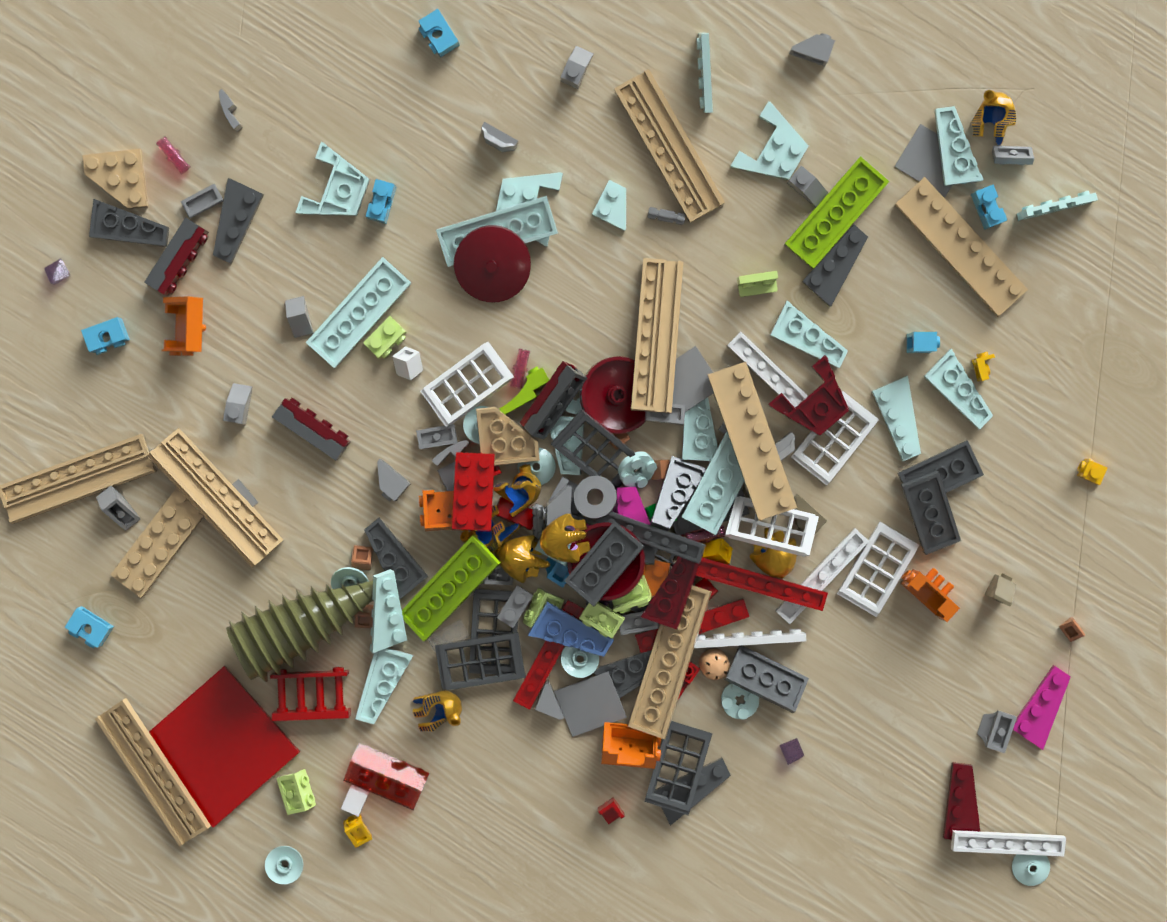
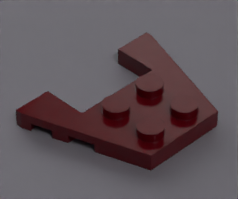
[768,355,849,436]

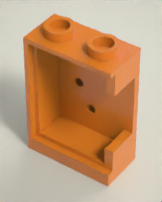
[162,296,206,356]
[419,490,454,531]
[900,568,960,622]
[601,722,661,769]

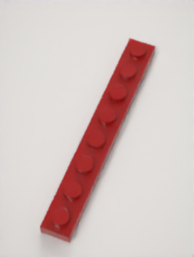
[677,556,828,611]

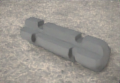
[648,207,685,225]
[532,504,544,539]

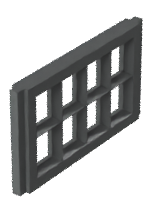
[551,409,636,491]
[469,589,518,675]
[435,632,526,691]
[644,721,713,815]

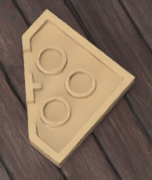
[82,148,148,209]
[476,407,540,465]

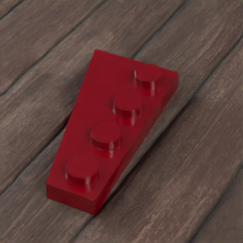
[641,557,700,630]
[943,762,981,840]

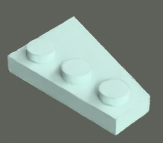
[550,416,584,475]

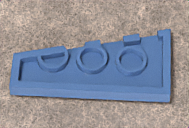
[528,601,614,657]

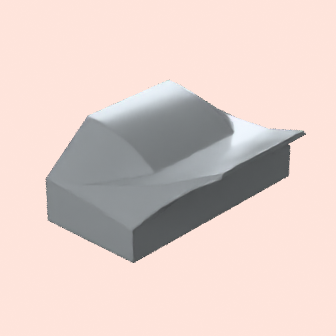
[481,122,518,152]
[775,432,795,460]
[977,710,1017,753]

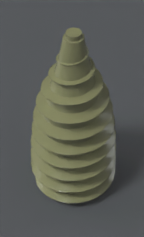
[226,580,374,682]

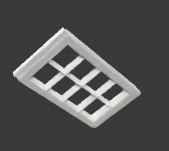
[420,342,515,428]
[791,391,879,485]
[725,496,819,557]
[837,522,919,617]

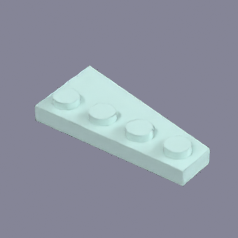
[934,106,984,186]
[872,376,921,461]
[682,397,718,461]
[370,569,407,653]

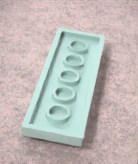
[436,196,558,267]
[306,257,412,368]
[681,431,744,535]

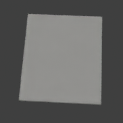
[894,124,952,197]
[672,346,713,412]
[554,671,627,737]

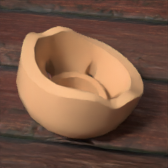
[699,648,730,680]

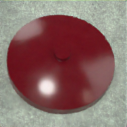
[454,225,531,303]
[580,356,646,434]
[567,522,645,600]

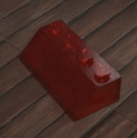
[343,743,429,811]

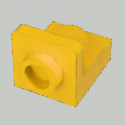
[972,351,995,382]
[1077,459,1107,485]
[343,814,372,848]

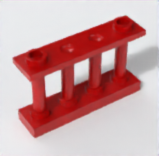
[270,667,351,721]

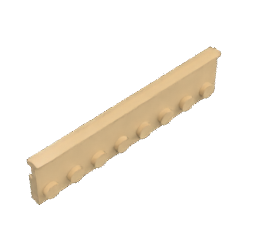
[614,69,725,223]
[894,177,1028,317]
[631,258,683,414]
[707,362,797,521]
[147,428,283,568]
[0,434,157,524]
[95,698,211,846]

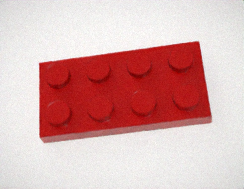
[452,452,495,532]

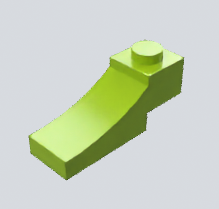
[499,366,549,415]

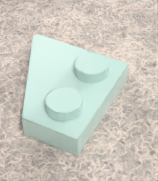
[592,180,626,231]

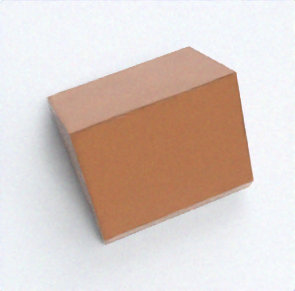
[651,459,669,480]
[1059,617,1085,642]

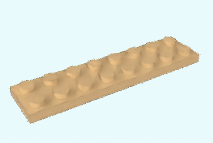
[628,585,712,739]

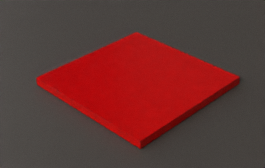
[149,666,300,828]

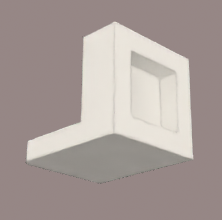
[392,347,423,380]
[341,784,369,816]

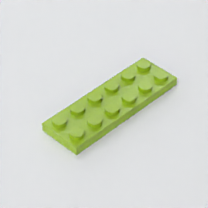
[784,156,889,269]
[402,535,501,642]

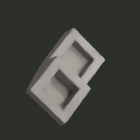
[219,89,243,132]
[432,440,470,466]

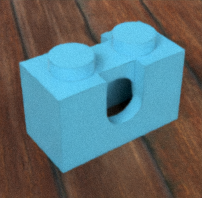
[418,9,460,58]
[366,179,397,224]
[971,184,1007,230]
[81,317,130,355]
[907,332,940,353]
[64,606,114,648]

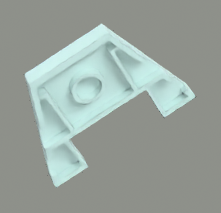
[730,101,809,180]
[296,142,370,216]
[496,172,563,247]

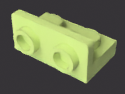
[737,271,778,297]
[363,316,407,359]
[612,575,652,613]
[523,588,564,628]
[579,602,625,638]
[276,769,316,815]

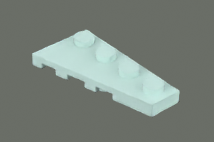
[696,32,713,113]
[1017,191,1098,221]
[770,301,848,368]
[923,349,993,430]
[355,648,413,724]

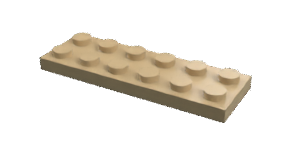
[110,488,204,598]

